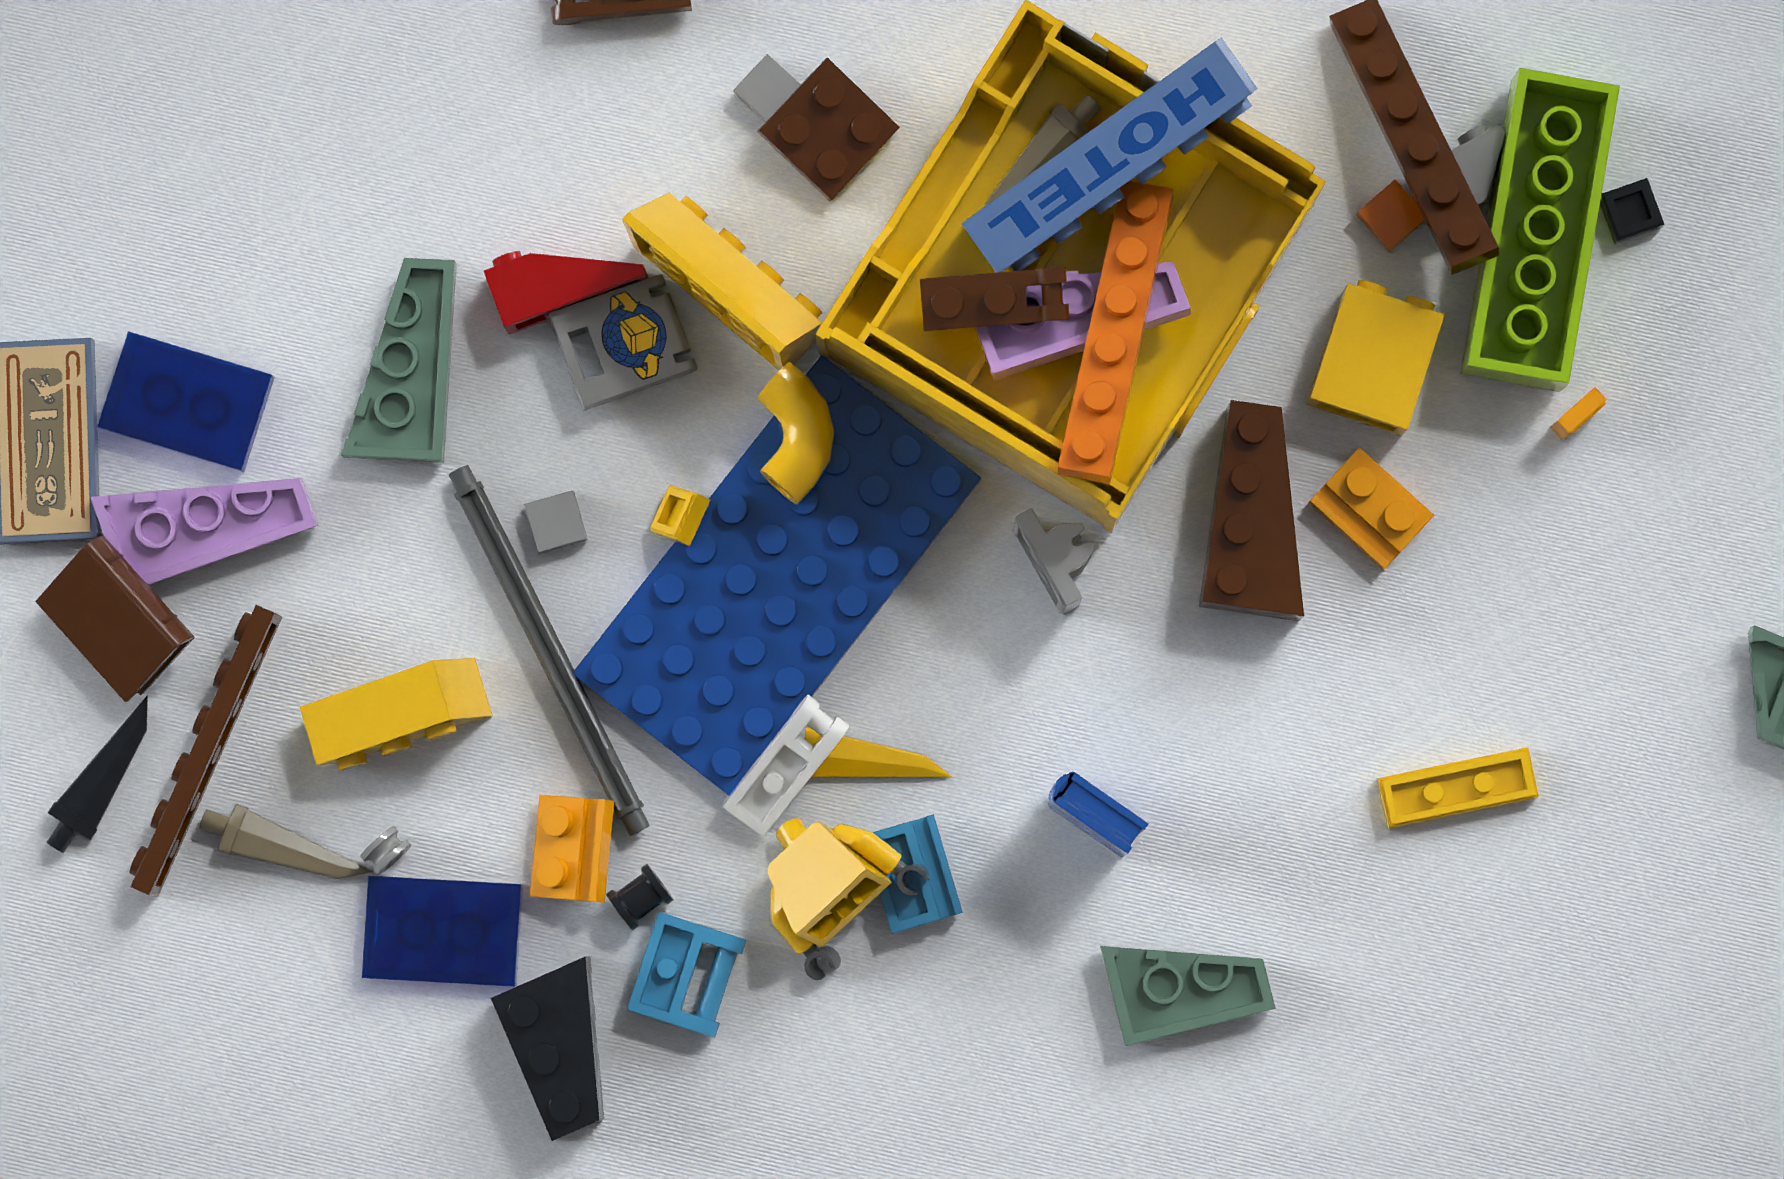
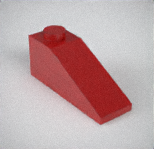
[483,251,649,335]

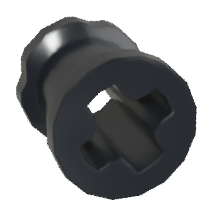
[606,864,674,931]

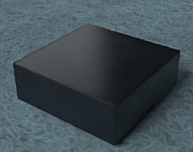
[1600,178,1665,244]

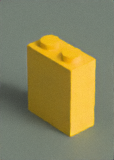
[1306,280,1445,436]

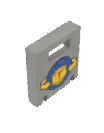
[549,274,698,411]

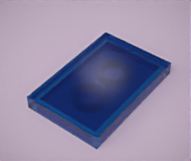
[97,331,275,472]

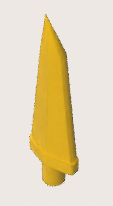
[804,727,953,779]

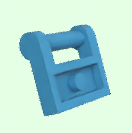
[627,911,747,1038]

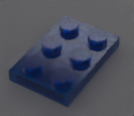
[362,876,523,987]

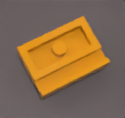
[1308,447,1435,571]
[530,795,614,903]

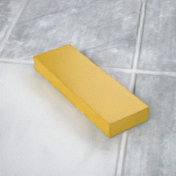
[1377,747,1539,829]

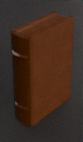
[35,536,195,703]

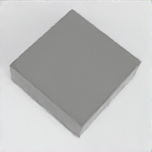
[733,54,801,122]
[524,490,588,554]

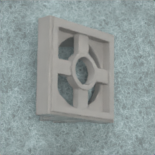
[1013,508,1095,615]

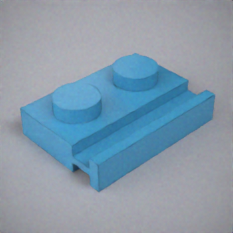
[873,814,963,934]

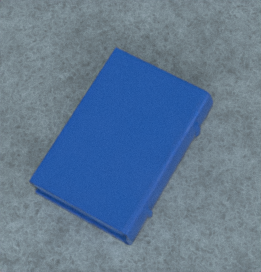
[1048,772,1149,858]

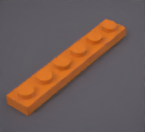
[1058,181,1173,484]

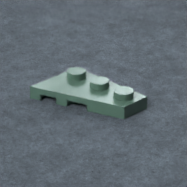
[1100,946,1276,1046]

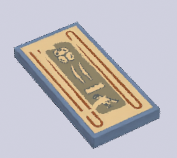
[0,338,101,545]

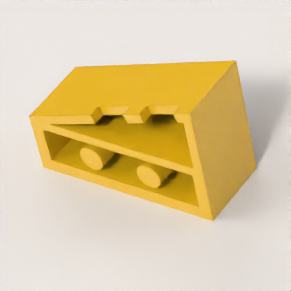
[300,658,493,771]

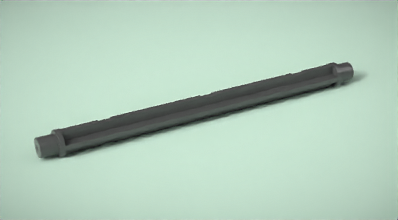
[449,465,650,836]

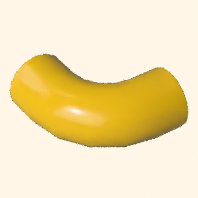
[756,362,834,504]

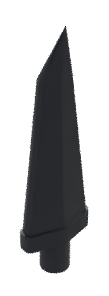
[46,695,148,853]

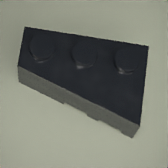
[491,956,604,1141]

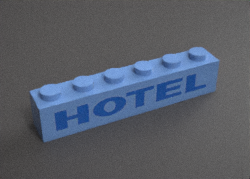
[961,37,1258,273]

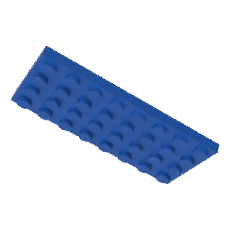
[573,355,981,796]

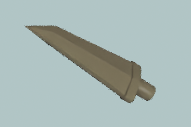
[984,95,1102,207]
[199,804,373,879]

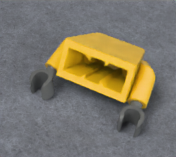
[767,818,930,980]

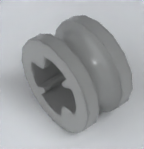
[360,826,411,876]

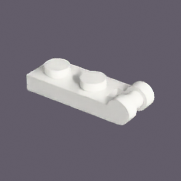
[722,695,849,837]

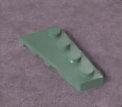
[341,258,457,463]

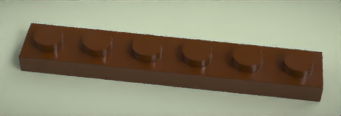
[1329,0,1499,275]
[129,605,282,896]

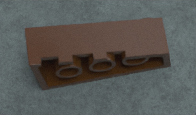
[1199,400,1304,621]

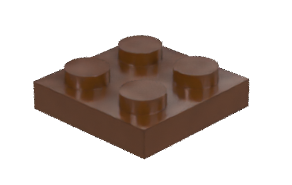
[757,57,900,201]

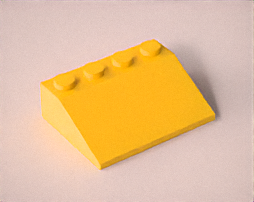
[622,192,822,371]

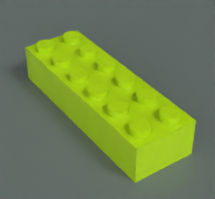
[1460,68,1620,392]

